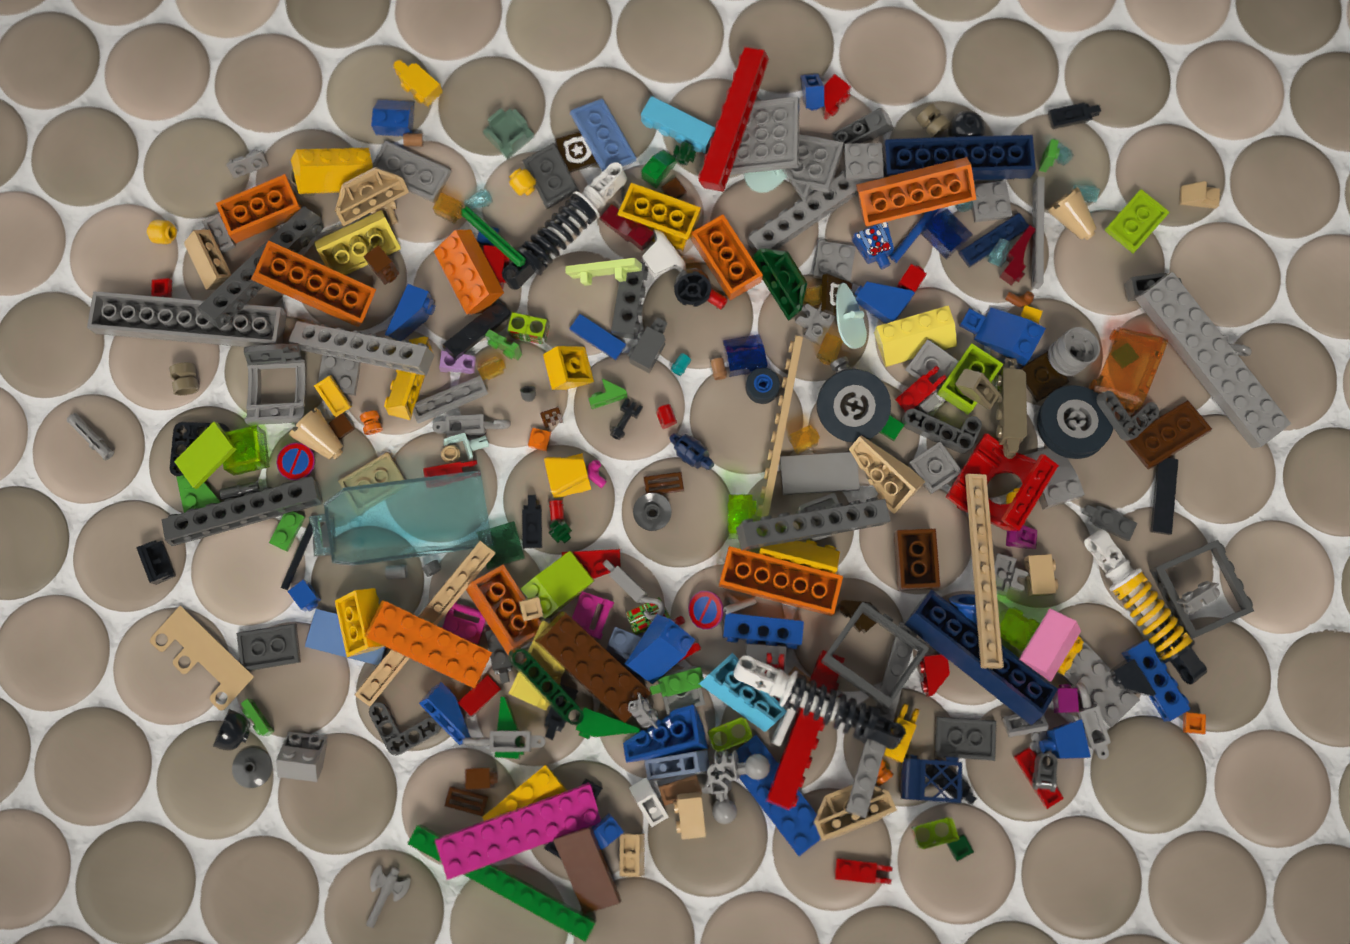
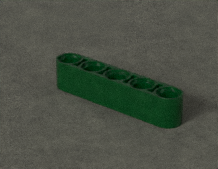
[508,647,584,725]

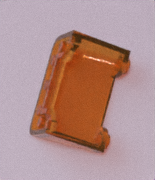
[1089,327,1168,414]

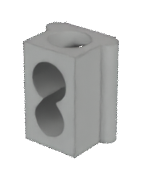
[916,393,940,414]

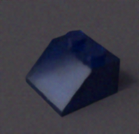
[921,209,973,259]
[723,334,768,377]

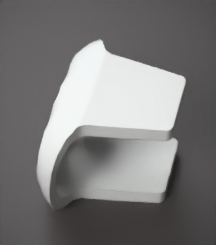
[641,229,686,278]

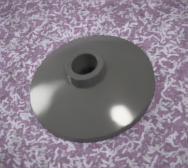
[633,493,672,531]
[232,748,272,788]

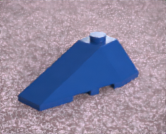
[623,705,708,763]

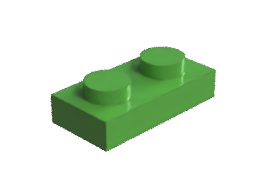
[1039,139,1060,172]
[269,511,306,552]
[241,699,275,736]

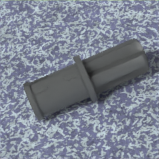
[219,481,260,500]

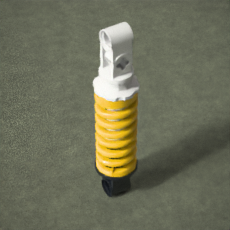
[1084,529,1207,685]

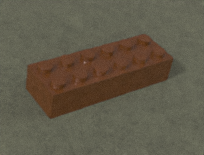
[535,611,651,723]

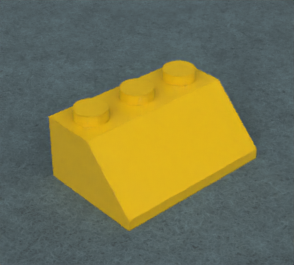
[335,588,385,657]

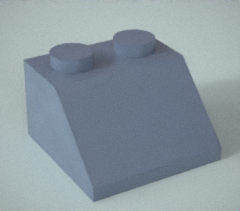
[606,627,642,679]

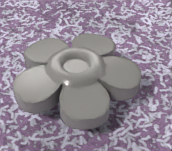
[1030,731,1046,753]

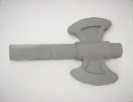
[366,865,410,928]

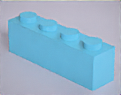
[641,96,716,154]

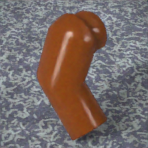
[1005,291,1034,307]

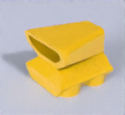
[544,453,591,498]

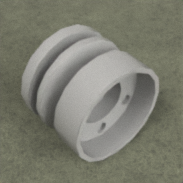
[1048,327,1100,376]

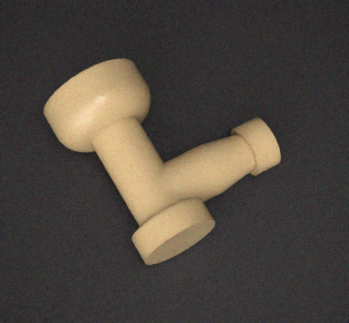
[371,201,398,224]

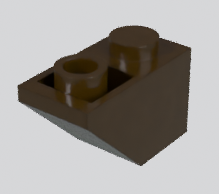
[838,600,882,634]

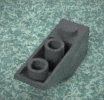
[832,108,894,149]

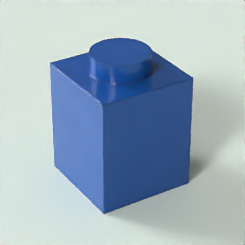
[287,579,321,612]

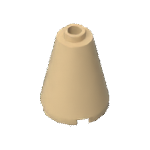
[1047,187,1097,240]
[289,408,343,460]

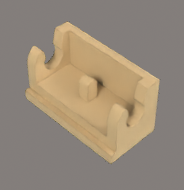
[619,834,645,877]

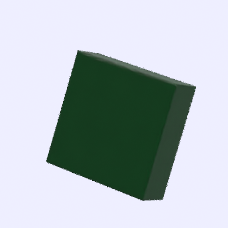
[946,834,974,862]

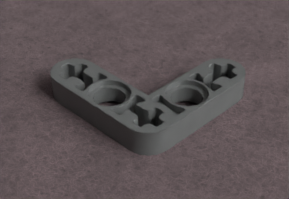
[1097,391,1159,441]
[369,702,441,755]

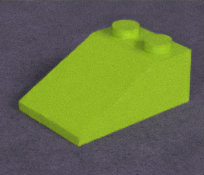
[521,551,594,620]

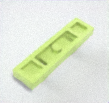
[565,258,642,286]

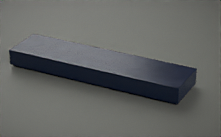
[958,212,1029,268]

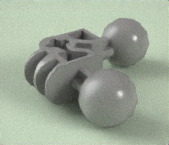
[702,750,770,824]

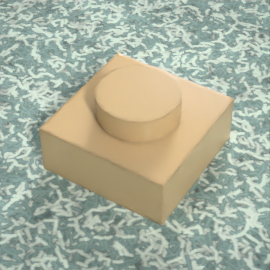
[519,596,543,621]

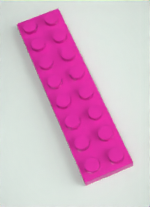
[434,783,601,880]

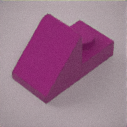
[1006,525,1037,549]

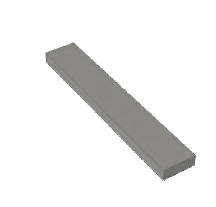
[1032,177,1044,289]

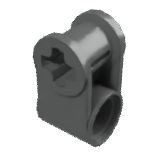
[1032,752,1058,792]

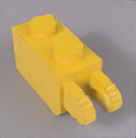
[393,60,443,107]
[883,703,920,763]

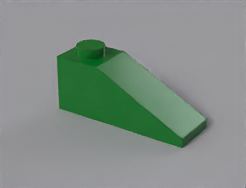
[494,697,525,759]
[575,707,640,739]

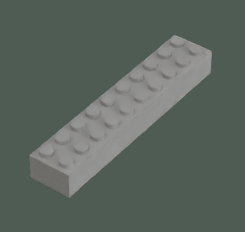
[1135,272,1291,448]
[87,291,287,347]

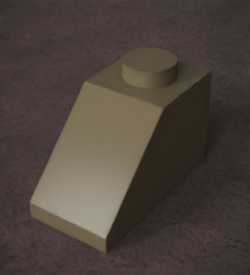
[955,369,1000,410]

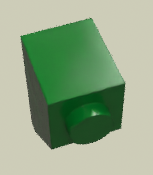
[641,150,677,189]

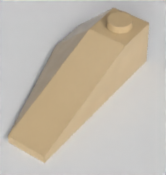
[849,435,925,514]

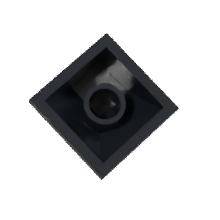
[1109,659,1156,696]

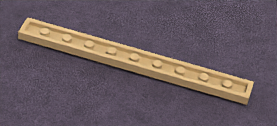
[757,336,803,518]
[965,474,1003,669]
[354,540,495,707]

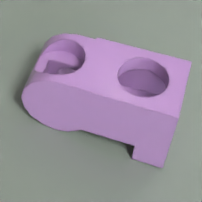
[439,351,476,374]

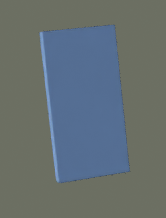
[570,98,637,172]
[304,609,386,665]

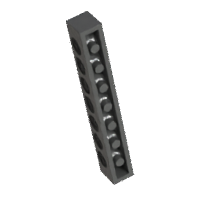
[198,206,324,329]
[161,477,322,546]
[736,497,891,551]

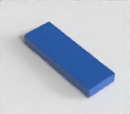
[569,314,626,361]

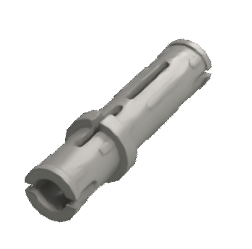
[67,413,114,460]

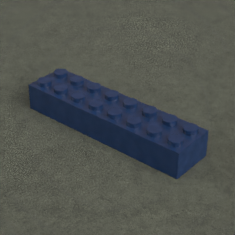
[882,135,1036,180]
[904,589,1058,725]

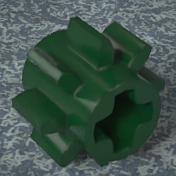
[673,142,696,165]
[548,520,572,544]

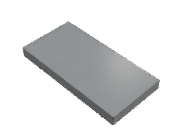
[373,140,451,203]
[780,452,860,495]

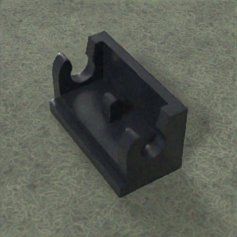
[136,540,176,585]

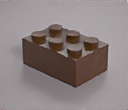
[894,528,941,591]

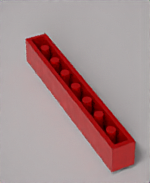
[698,47,769,192]
[766,650,846,810]

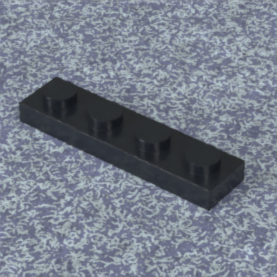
[443,300,511,360]

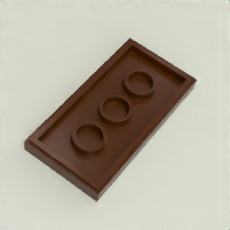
[1125,400,1212,470]
[553,826,622,914]

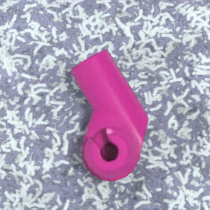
[587,460,607,488]

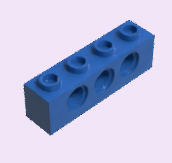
[723,613,804,649]
[1121,640,1190,722]

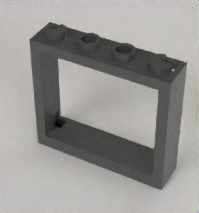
[1150,540,1254,639]
[821,602,929,709]

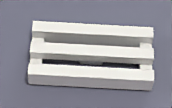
[770,707,795,746]

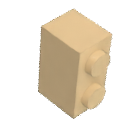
[1024,554,1058,597]
[674,792,706,840]

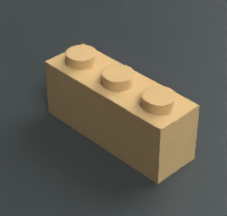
[184,230,231,290]

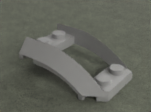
[245,355,306,429]

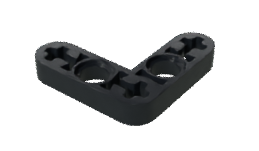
[169,422,231,477]

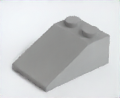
[1025,448,1085,510]

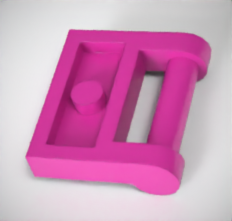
[572,591,614,639]
[442,601,486,645]

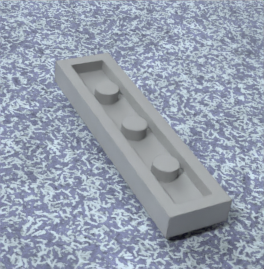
[413,375,488,424]

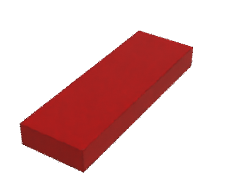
[1013,746,1064,809]

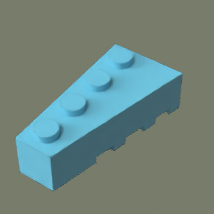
[699,653,787,732]

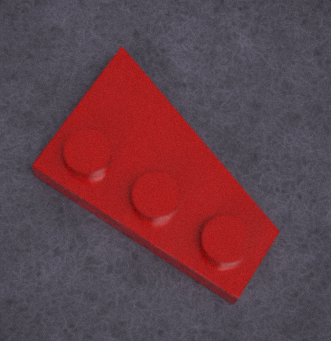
[562,549,621,579]

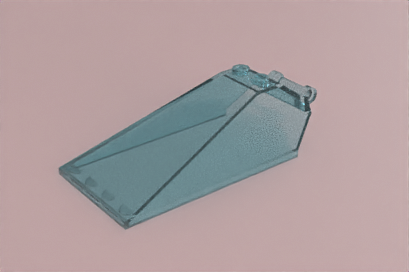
[309,470,493,566]

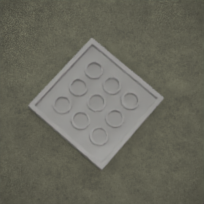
[730,96,800,175]

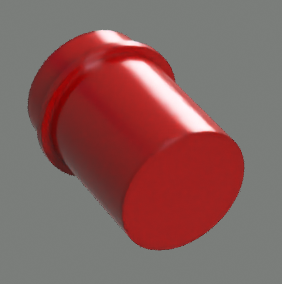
[707,289,728,310]
[549,500,564,522]

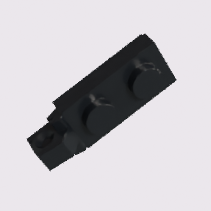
[1048,102,1101,130]
[522,495,543,549]
[544,684,579,740]
[926,758,977,804]

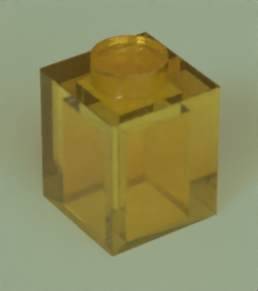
[433,192,463,224]
[817,333,843,365]
[788,425,820,455]

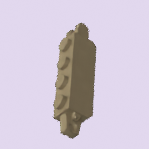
[996,358,1027,459]

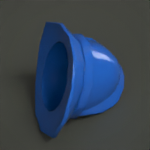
[948,594,978,626]

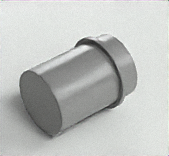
[385,564,408,580]

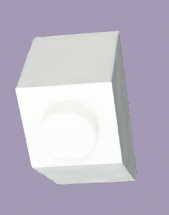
[629,778,669,827]

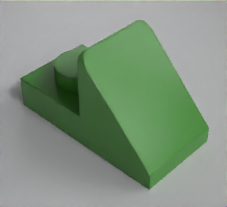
[588,379,627,409]

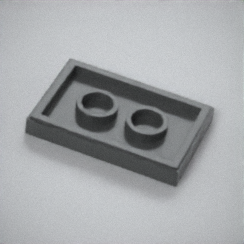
[523,143,579,209]
[236,623,301,671]
[935,717,996,761]

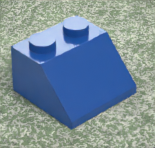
[371,100,415,136]

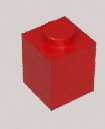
[896,264,927,292]

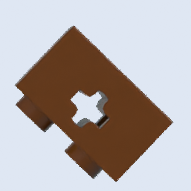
[363,245,399,285]
[465,767,498,789]

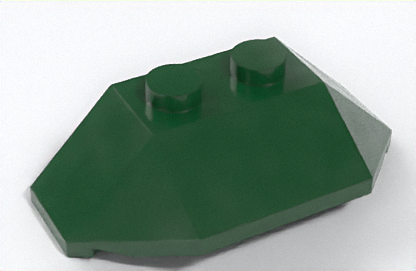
[751,248,808,321]

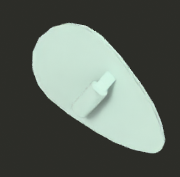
[744,169,787,193]
[836,283,867,349]

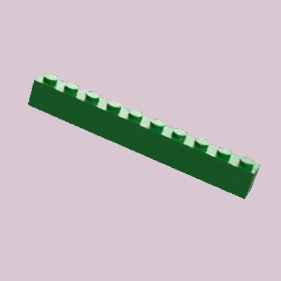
[407,825,596,942]

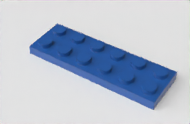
[730,735,821,856]

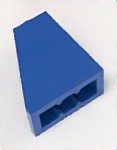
[855,282,915,324]

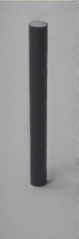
[280,516,319,591]

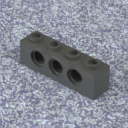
[611,262,648,339]

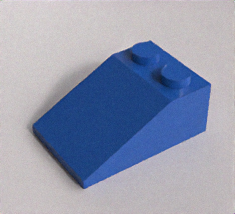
[385,284,436,341]
[974,307,1046,366]
[625,614,696,684]

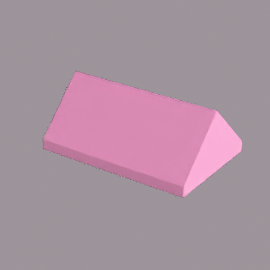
[1019,609,1081,681]

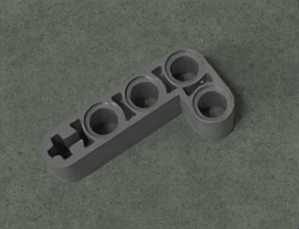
[901,409,982,454]

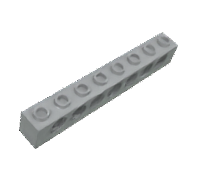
[747,169,869,253]
[288,321,434,376]

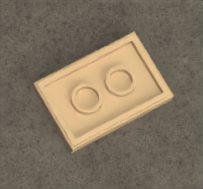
[338,452,408,514]

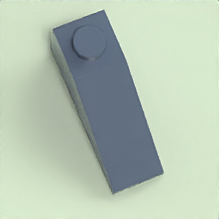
[644,750,710,780]

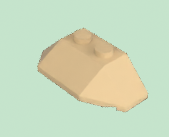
[335,167,409,227]
[814,785,897,841]

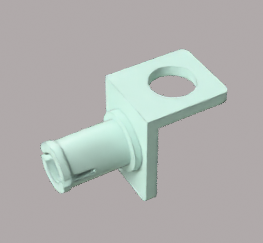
[443,433,489,461]

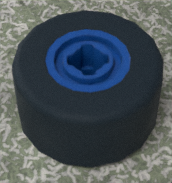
[745,367,780,404]

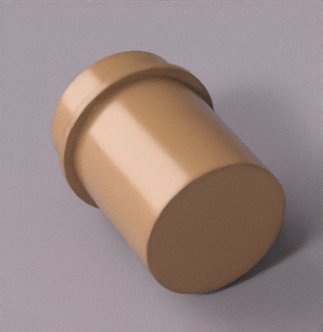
[403,132,423,147]
[710,358,727,380]

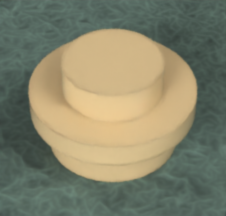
[441,445,461,464]

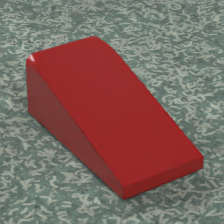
[458,675,501,717]

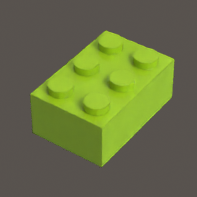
[937,343,1003,415]

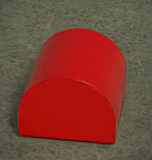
[151,278,173,298]
[656,404,677,429]

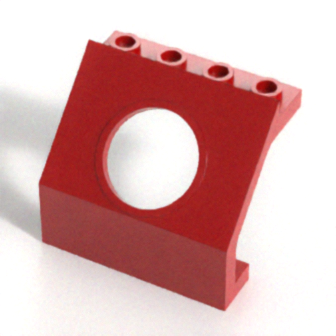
[946,433,1059,531]

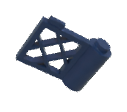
[900,754,963,803]

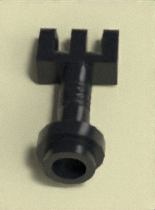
[610,398,643,440]

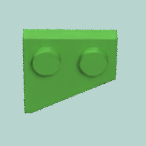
[485,329,522,360]
[176,475,221,513]

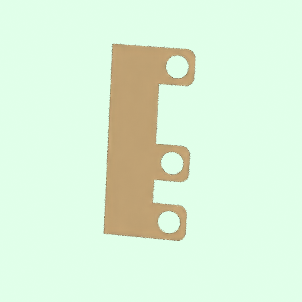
[150,606,254,711]

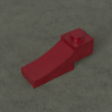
[600,204,654,251]
[1000,225,1036,286]

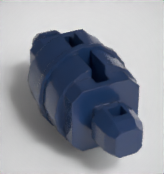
[669,433,714,470]

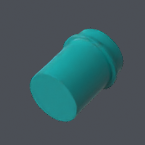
[670,353,692,376]

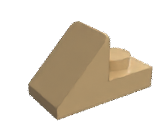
[1180,181,1220,209]

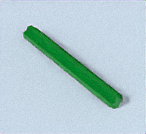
[461,207,526,267]

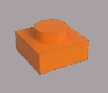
[528,428,552,451]
[1183,712,1206,735]

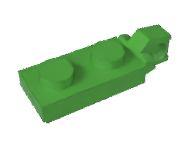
[649,667,704,697]

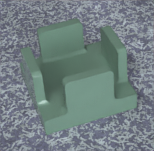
[482,108,535,159]

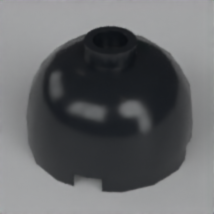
[948,110,986,137]
[674,268,712,307]
[213,709,250,751]

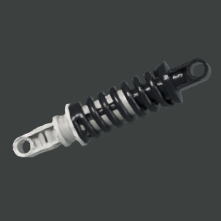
[502,163,627,290]
[734,656,906,749]

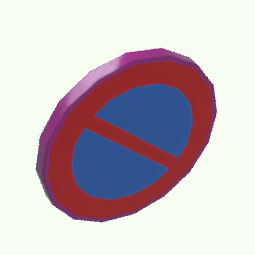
[276,443,315,481]
[688,591,724,630]

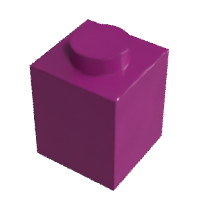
[1053,684,1079,713]

